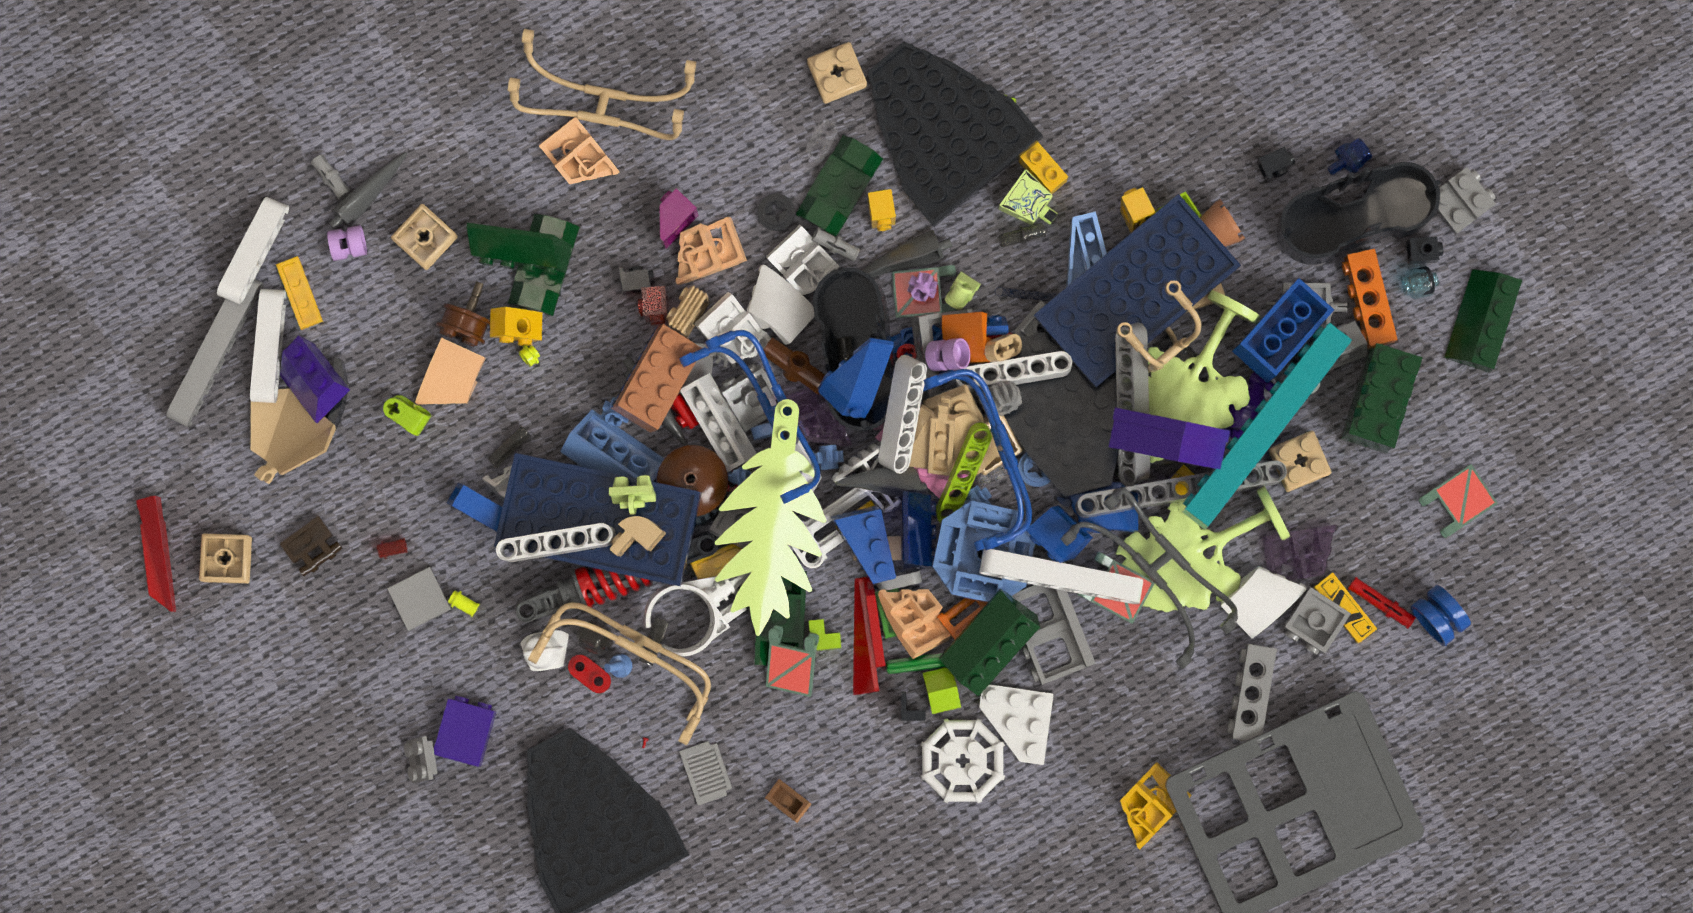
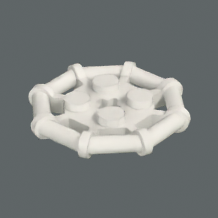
[920,718,1005,804]

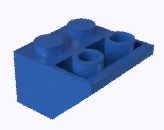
[1026,505,1093,563]

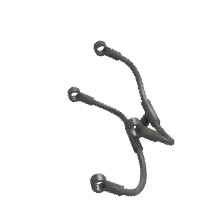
[1060,487,1238,669]

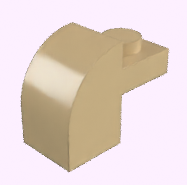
[610,516,666,557]

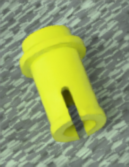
[448,590,480,617]

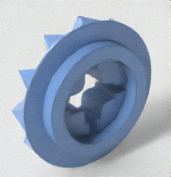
[1018,453,1050,487]

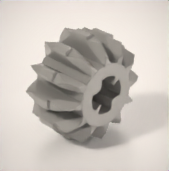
[982,380,1022,416]

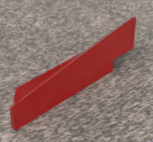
[136,495,176,612]
[853,577,885,695]

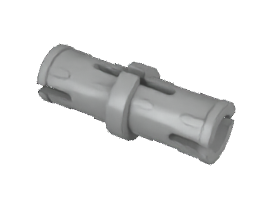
[311,154,351,200]
[811,227,860,262]

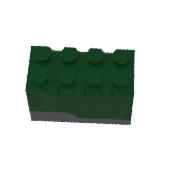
[1340,343,1423,454]

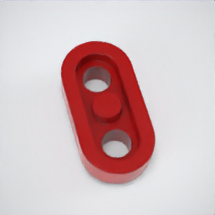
[568,655,611,693]

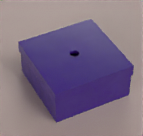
[1109,408,1230,470]

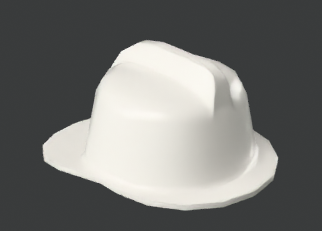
[521,630,569,671]

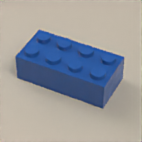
[1232,278,1334,383]

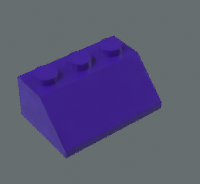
[280,335,350,423]

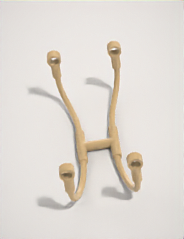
[508,29,696,140]
[1116,280,1201,373]
[528,602,711,745]

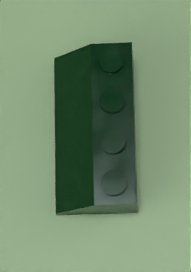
[466,222,572,275]
[1444,269,1522,373]
[939,588,1040,696]

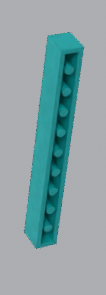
[1182,322,1352,530]

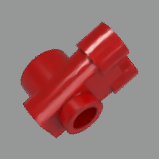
[671,394,699,430]

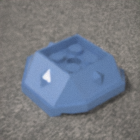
[932,501,1035,603]

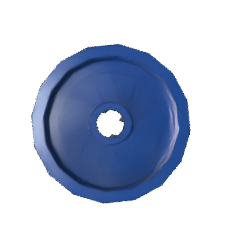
[1410,585,1471,646]

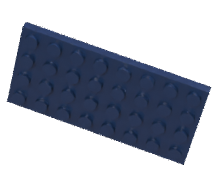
[1033,194,1241,388]
[494,453,702,587]

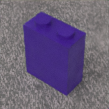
[434,695,497,767]

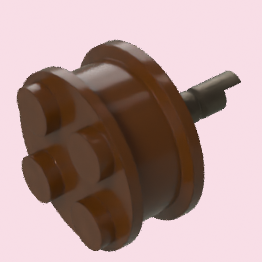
[435,281,490,347]

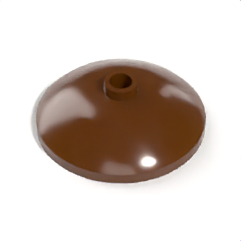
[656,445,728,517]

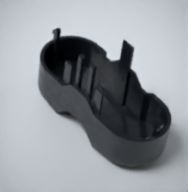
[1277,162,1441,265]
[813,267,895,433]

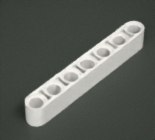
[979,549,1144,604]

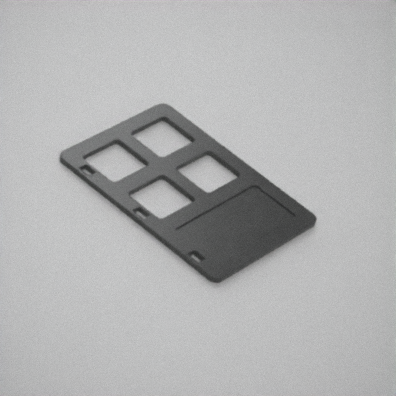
[1165,691,1424,913]

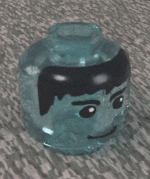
[1402,266,1439,299]

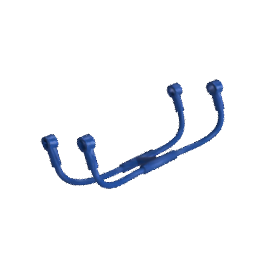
[679,330,820,504]
[923,369,1032,551]

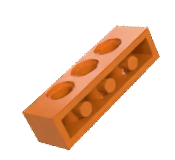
[1342,248,1398,349]

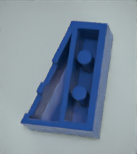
[831,505,896,584]

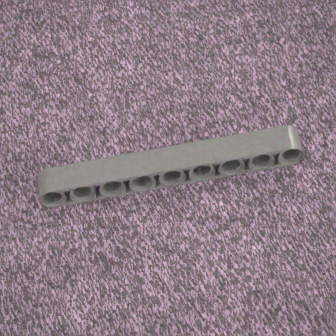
[1075,461,1287,518]

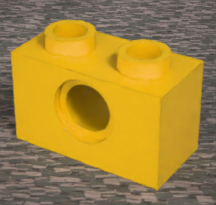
[1019,142,1068,194]
[1120,187,1155,233]
[868,189,896,231]
[490,307,543,346]

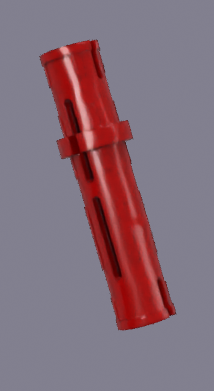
[1348,577,1416,629]

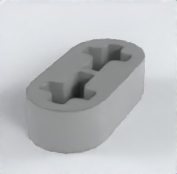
[877,569,922,591]

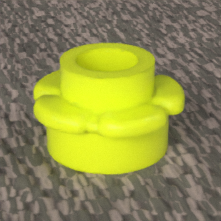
[519,345,540,367]

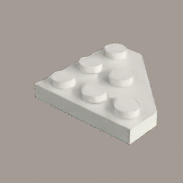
[979,685,1053,765]

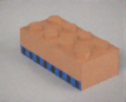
[611,324,702,433]

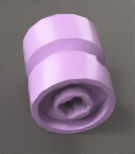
[327,225,367,261]
[925,338,970,372]

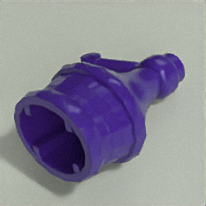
[1223,371,1275,439]

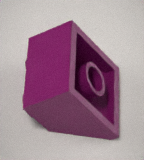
[660,188,699,249]

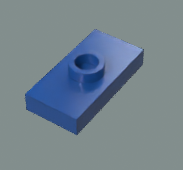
[986,315,1009,336]

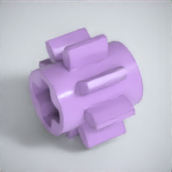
[907,272,938,302]

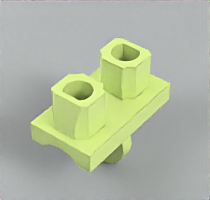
[609,475,656,515]

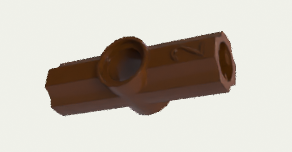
[763,338,825,395]

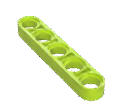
[935,422,992,523]

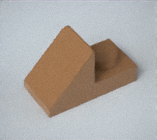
[765,779,811,823]

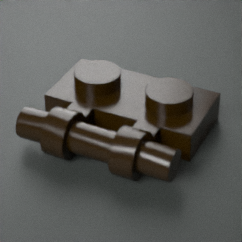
[280,516,343,577]

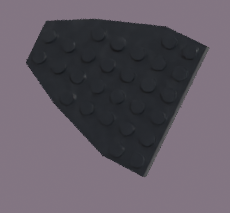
[868,41,1043,227]
[980,331,1119,498]
[527,728,689,913]

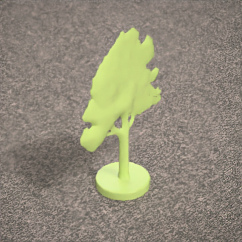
[1148,290,1261,463]
[1115,486,1290,612]

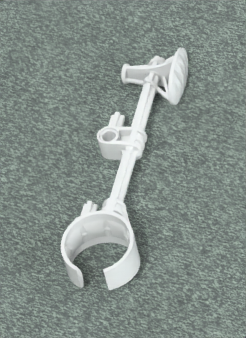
[643,441,901,656]

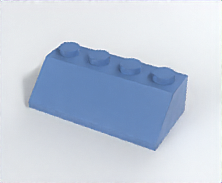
[560,410,664,482]

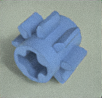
[601,397,629,427]
[814,445,844,470]
[964,485,992,505]

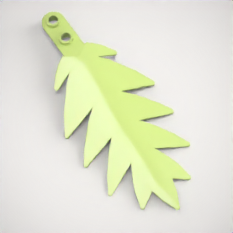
[715,399,826,636]

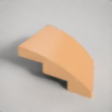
[539,117,619,184]
[676,217,747,285]
[415,338,486,405]
[878,589,951,659]

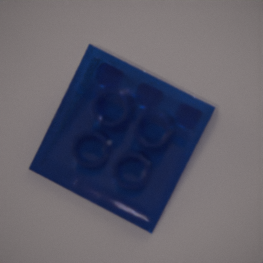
[902,491,936,569]

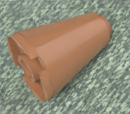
[1200,199,1245,247]

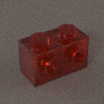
[638,286,669,326]

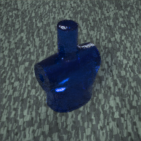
[1327,138,1372,175]

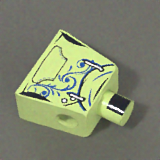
[999,169,1058,226]

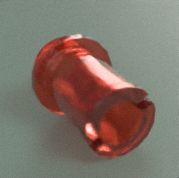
[377,538,408,559]

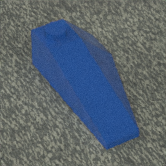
[818,338,894,418]

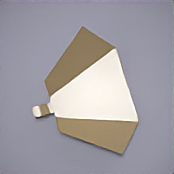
[251,389,336,484]
[909,395,999,476]

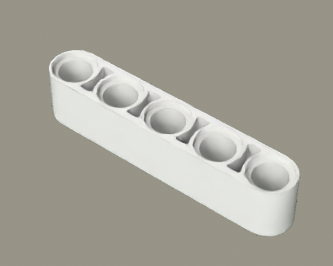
[217,197,289,304]
[250,289,286,403]
[956,351,1072,392]
[878,355,927,474]
[496,523,616,562]

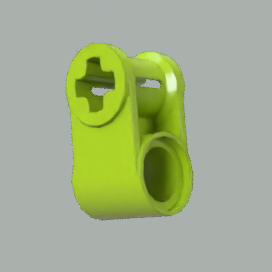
[383,395,432,436]

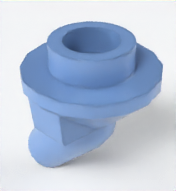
[727,467,751,486]
[604,654,632,678]

